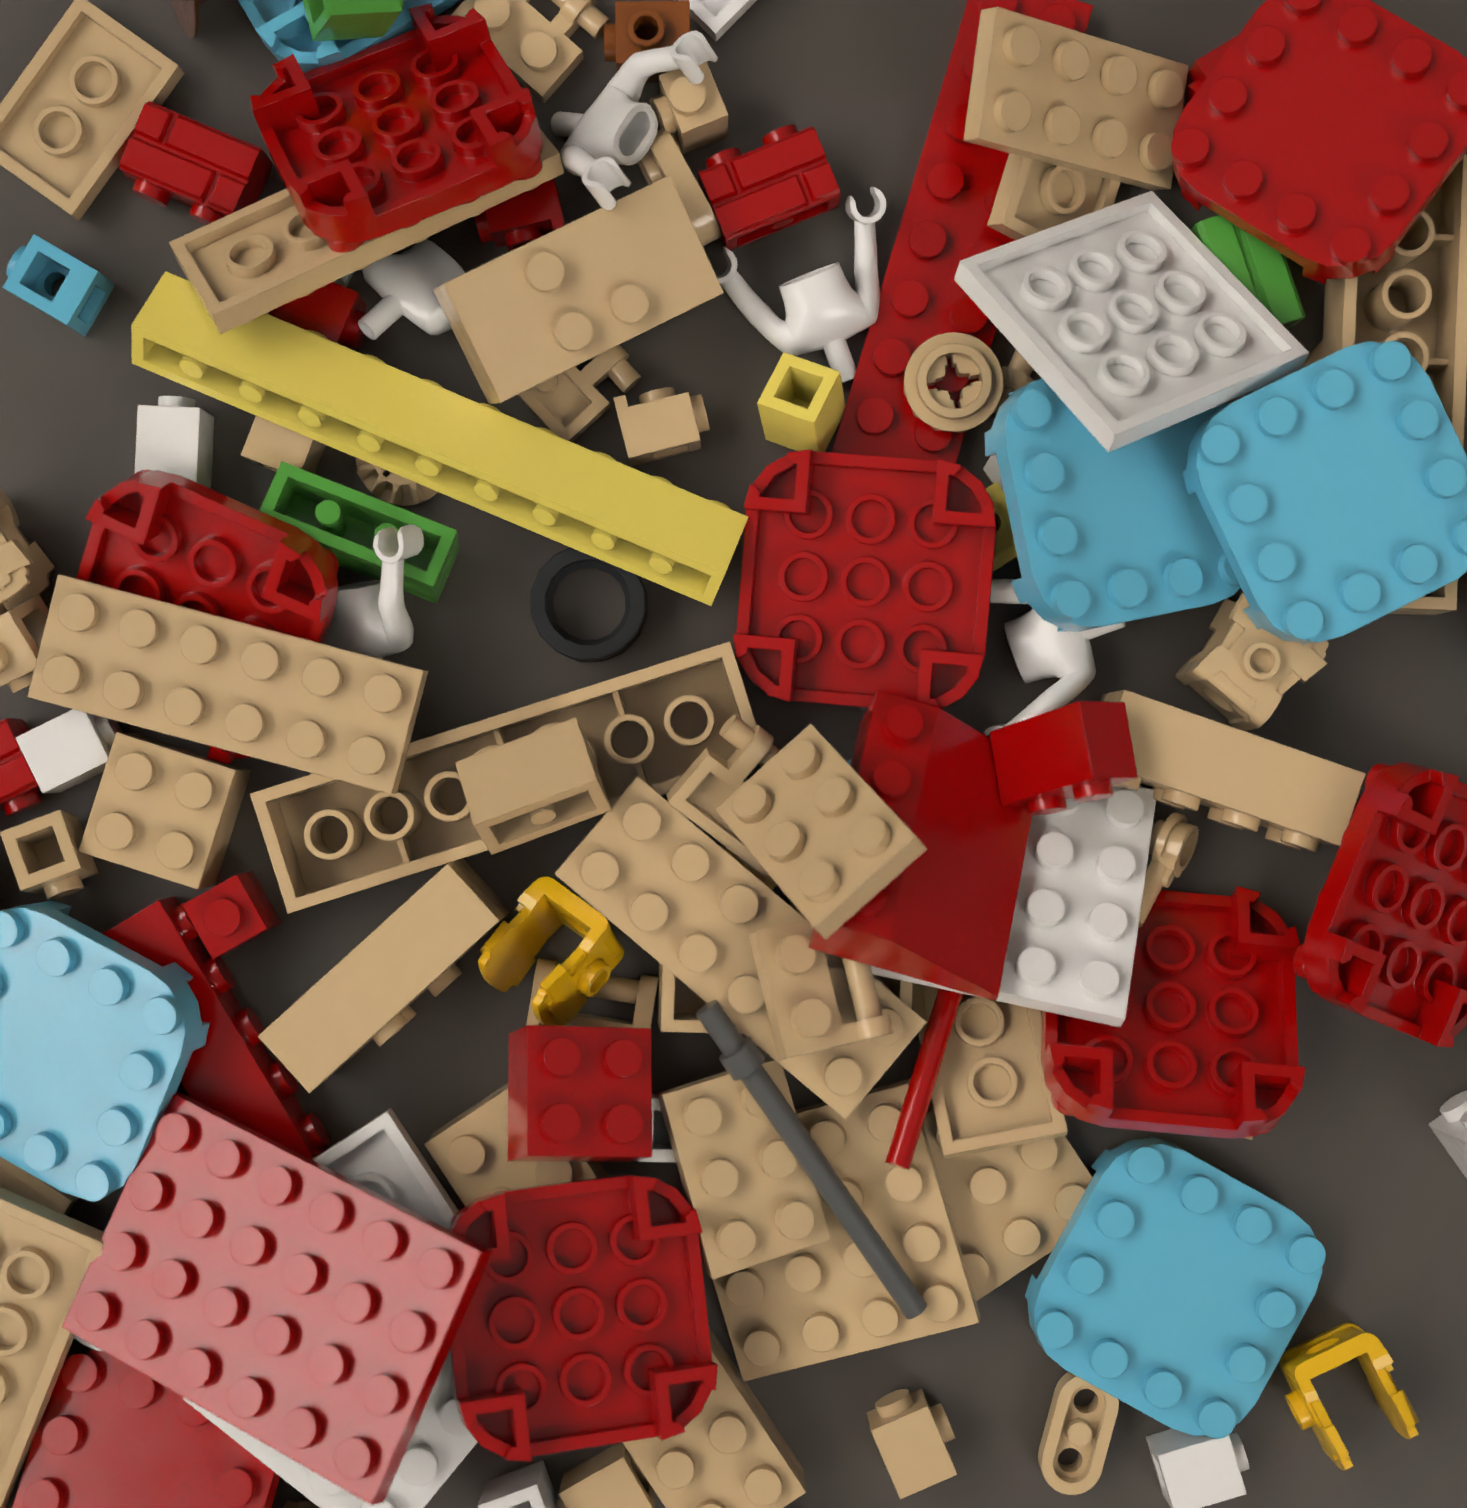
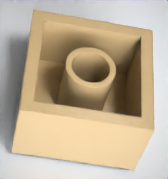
[78,732,252,889]

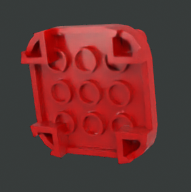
[1171,0,1467,284]
[250,3,543,253]
[733,449,997,709]
[76,469,339,764]
[1293,762,1467,1048]
[1041,886,1306,1139]
[449,1175,718,1461]
[12,1349,280,1508]

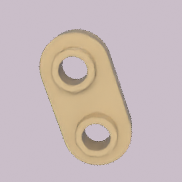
[637,127,721,246]
[1038,1372,1119,1495]

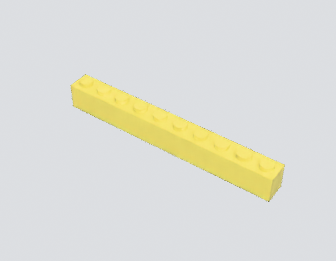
[131,271,748,606]

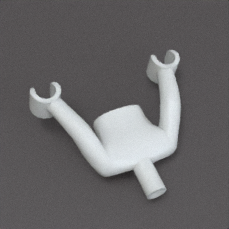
[551,30,718,210]
[717,187,886,383]
[358,239,465,340]
[323,524,424,659]
[983,579,1125,736]

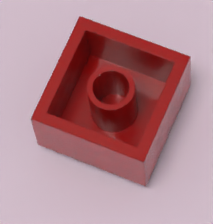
[507,1025,652,1162]

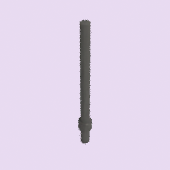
[696,1000,927,1319]

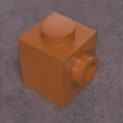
[604,0,691,82]

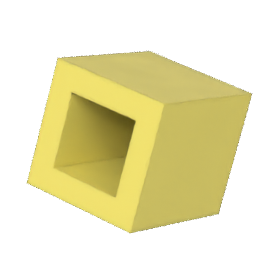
[757,352,846,452]

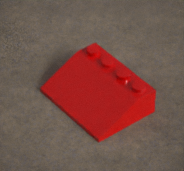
[808,690,1032,1001]

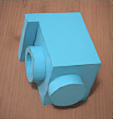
[2,234,115,337]

